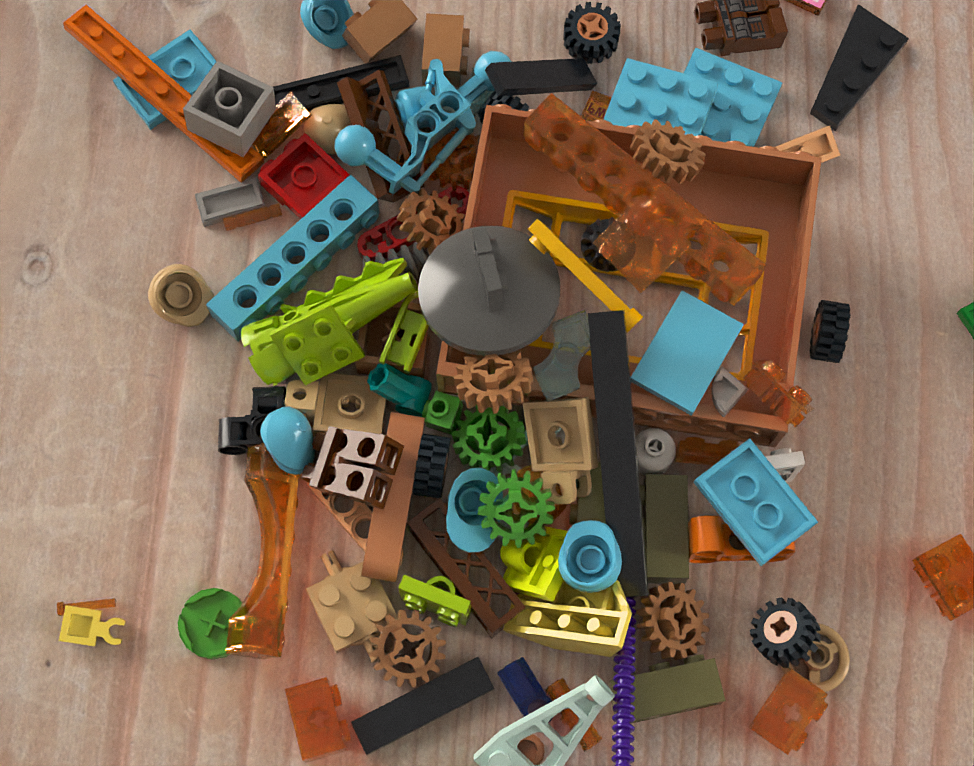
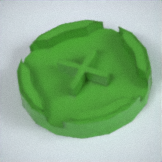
[178,588,250,660]

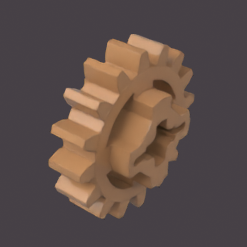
[630,119,706,184]
[397,189,465,255]
[454,350,534,414]
[636,582,710,660]
[368,610,446,687]

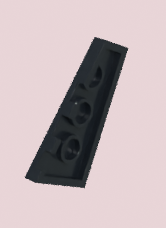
[810,4,909,131]

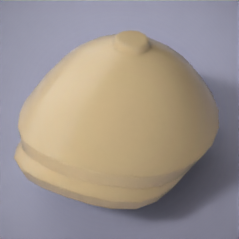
[304,104,351,155]
[148,264,214,327]

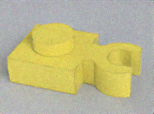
[59,605,126,646]

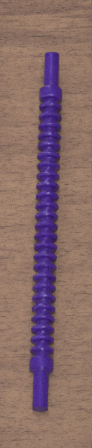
[611,596,636,766]

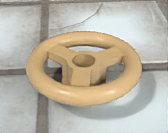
[781,623,850,693]

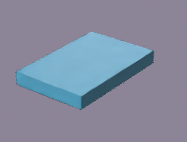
[113,29,216,130]
[630,290,744,416]
[693,438,818,566]

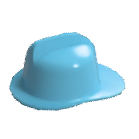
[446,468,503,553]

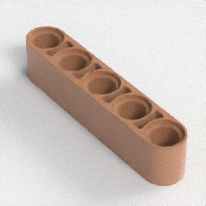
[361,412,425,582]

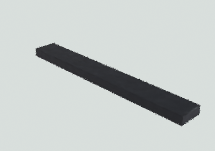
[588,310,649,597]

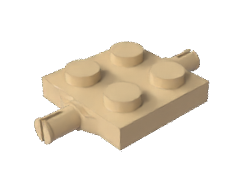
[306,550,398,663]

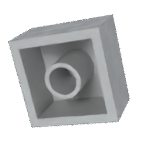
[183,61,276,157]

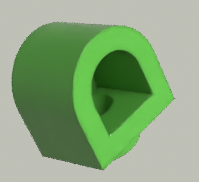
[422,391,463,435]

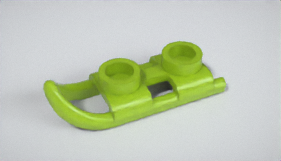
[379,291,429,373]

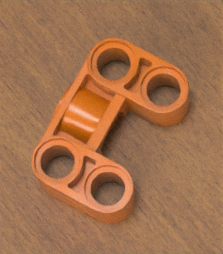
[688,515,795,564]

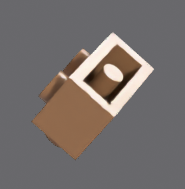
[342,0,418,64]
[421,13,470,87]

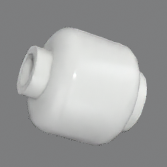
[636,428,676,476]

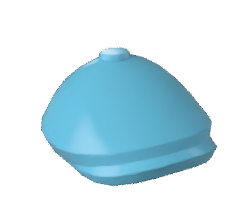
[300,0,354,49]
[261,406,315,475]
[558,520,622,593]

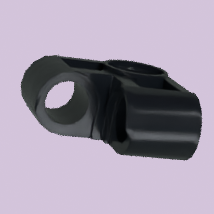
[218,386,286,455]

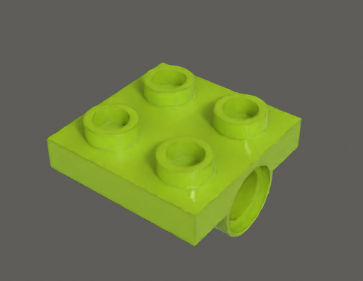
[398,575,471,627]

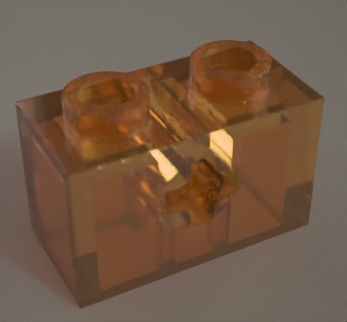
[749,668,828,755]
[285,677,352,763]

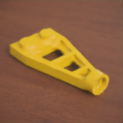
[528,218,643,333]

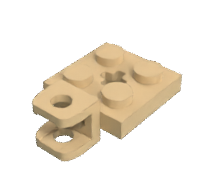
[285,373,387,437]
[523,397,598,504]

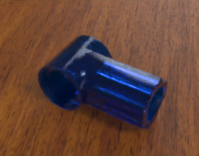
[497,657,553,724]

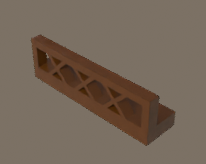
[337,70,425,203]
[407,498,526,639]

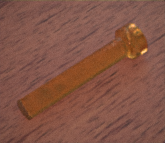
[57,598,116,616]

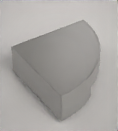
[711,366,749,418]

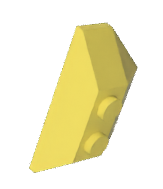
[503,580,632,657]

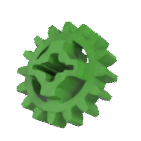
[452,404,527,473]
[478,469,555,548]

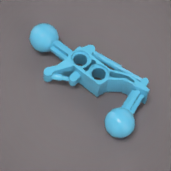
[334,51,512,194]

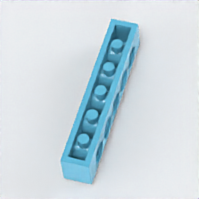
[206,175,380,342]

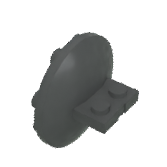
[418,226,560,356]

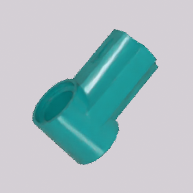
[367,363,433,417]

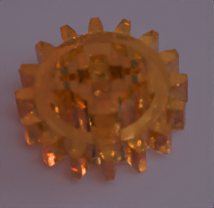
[423,127,481,191]

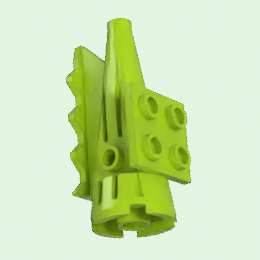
[241,257,418,386]

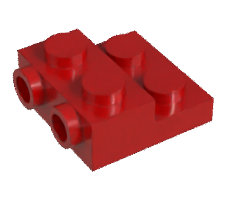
[258,133,350,219]

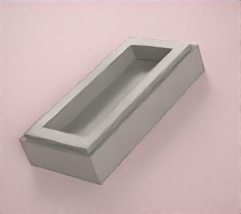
[195,177,266,227]

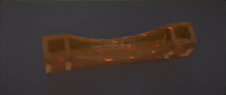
[226,443,300,659]

